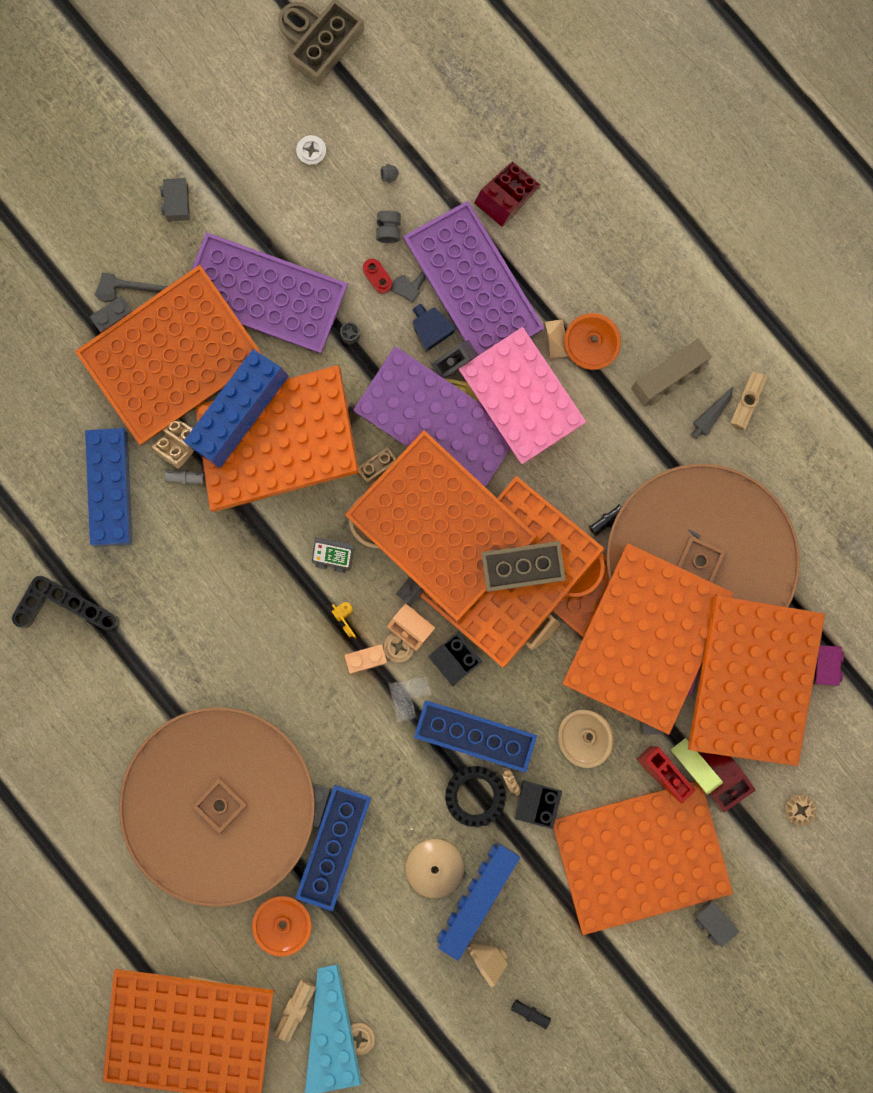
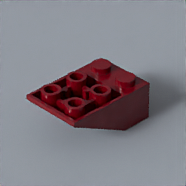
[474,161,541,227]
[700,752,756,812]

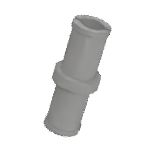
[165,469,205,485]

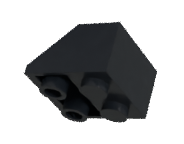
[428,632,483,687]
[514,780,562,829]

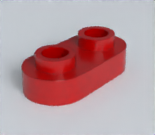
[363,258,392,294]

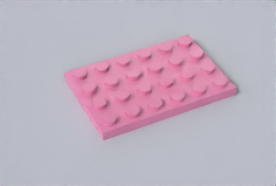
[459,327,586,465]

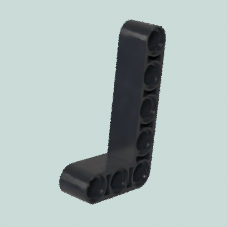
[12,576,120,631]

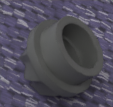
[381,164,399,183]

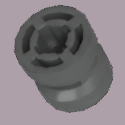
[340,322,360,345]

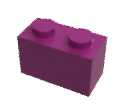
[813,645,844,686]

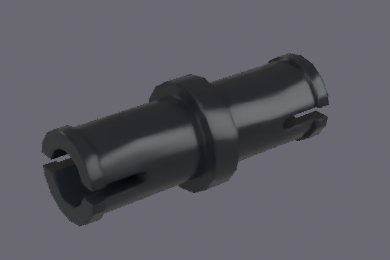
[589,504,622,536]
[511,999,551,1029]

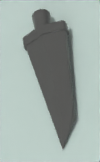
[691,387,733,439]

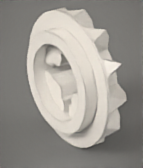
[296,135,326,166]

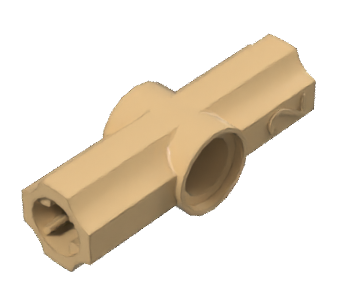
[730,371,767,430]
[274,979,316,1042]

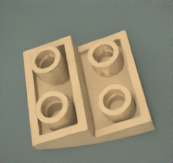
[151,419,194,469]
[358,447,396,488]

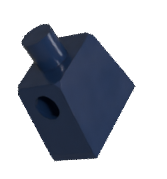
[412,304,455,353]

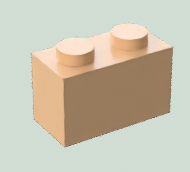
[387,603,435,651]
[345,644,388,674]

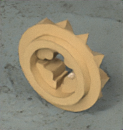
[383,633,414,663]
[501,767,521,796]
[785,795,817,826]
[351,1023,375,1055]

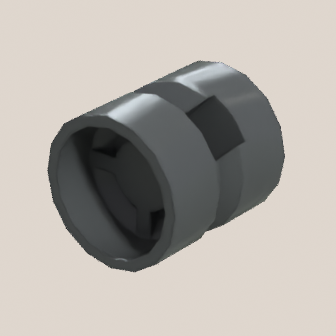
[376,211,401,243]

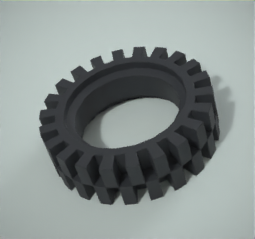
[445,766,506,827]

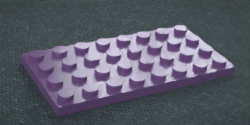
[403,201,545,355]
[192,232,348,355]
[352,346,510,487]

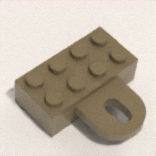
[278,0,364,86]

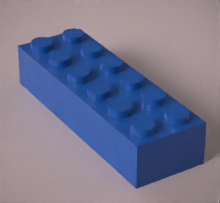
[183,349,289,468]
[85,428,133,547]
[414,700,537,773]
[295,784,372,912]
[437,842,521,961]

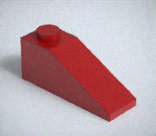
[637,746,695,804]

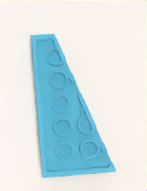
[305,964,362,1093]

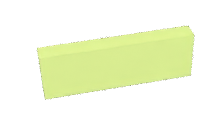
[671,738,723,795]

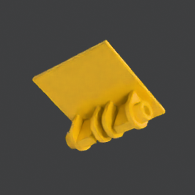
[332,602,357,639]

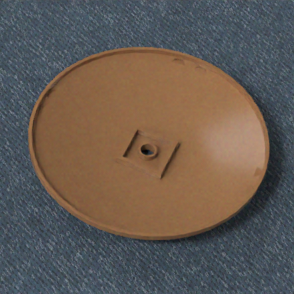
[606,464,800,607]
[119,707,315,907]

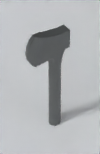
[391,271,426,303]
[94,273,168,302]

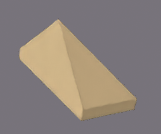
[544,319,568,359]

